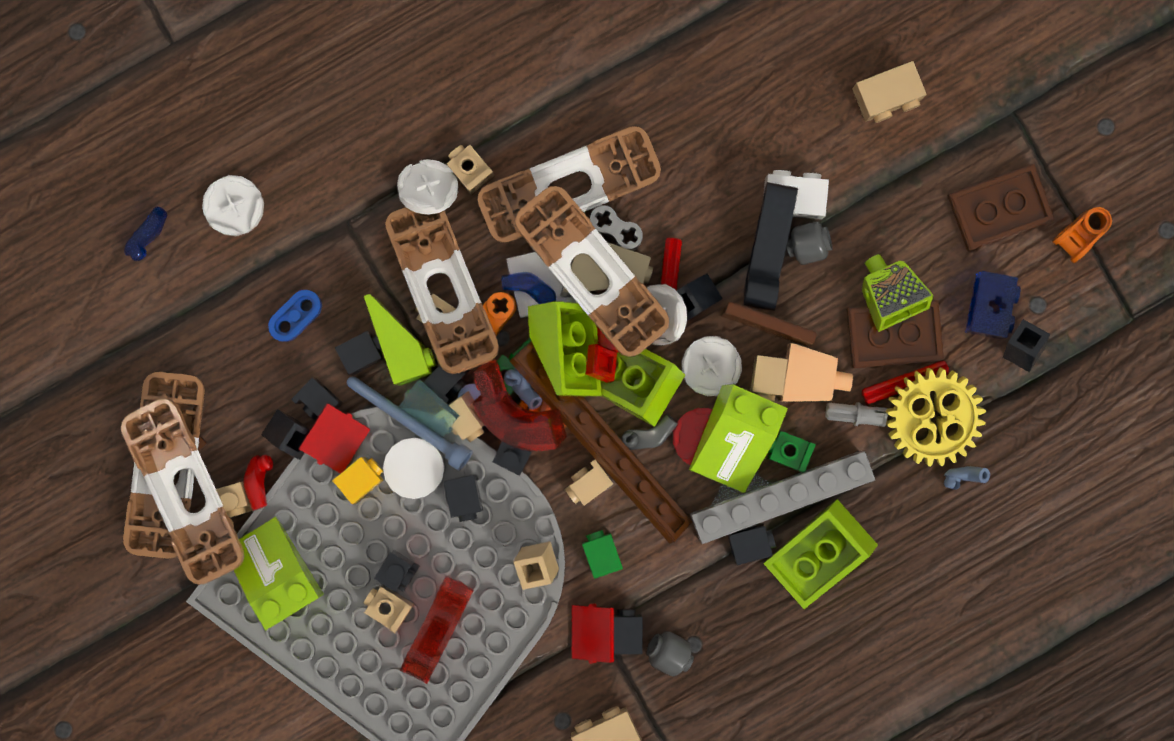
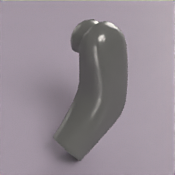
[621,414,678,450]

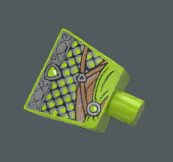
[862,254,933,332]

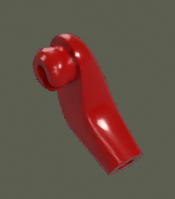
[243,455,273,511]

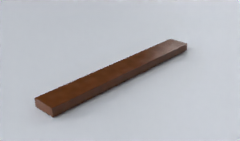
[510,341,692,544]

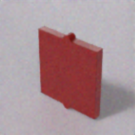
[298,403,371,474]
[572,603,614,664]

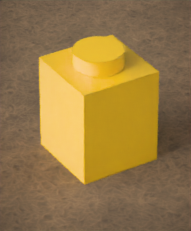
[333,456,384,504]

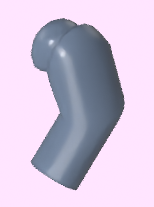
[504,368,542,410]
[944,466,990,490]

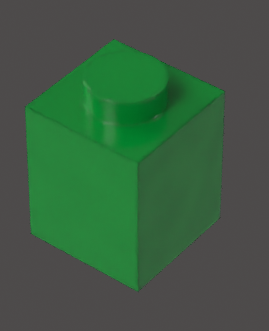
[582,529,623,579]

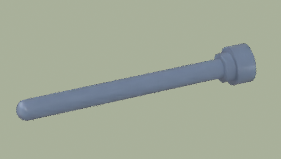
[347,376,473,471]

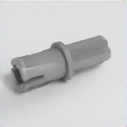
[825,402,888,427]

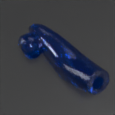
[124,207,167,261]
[501,272,556,304]

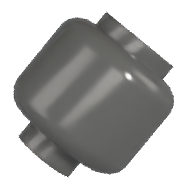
[786,222,833,265]
[646,631,694,677]

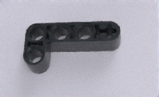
[744,182,798,311]

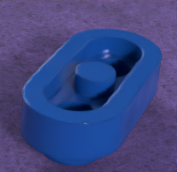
[268,290,322,342]

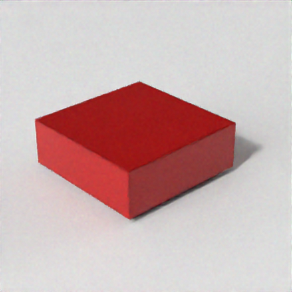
[585,344,617,383]

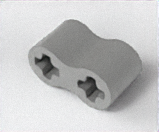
[590,205,643,251]

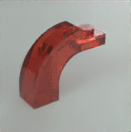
[472,359,567,451]
[400,576,474,684]

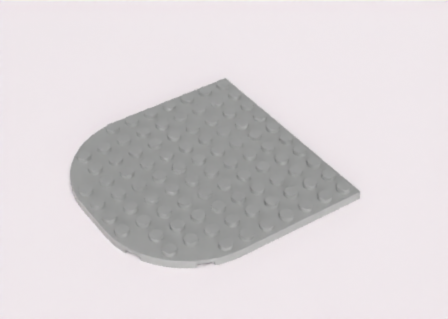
[186,406,565,741]

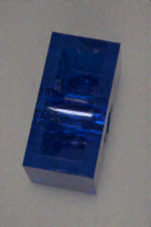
[965,271,1021,339]

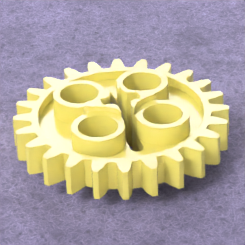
[886,367,986,467]

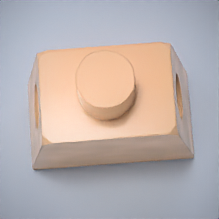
[779,343,853,402]

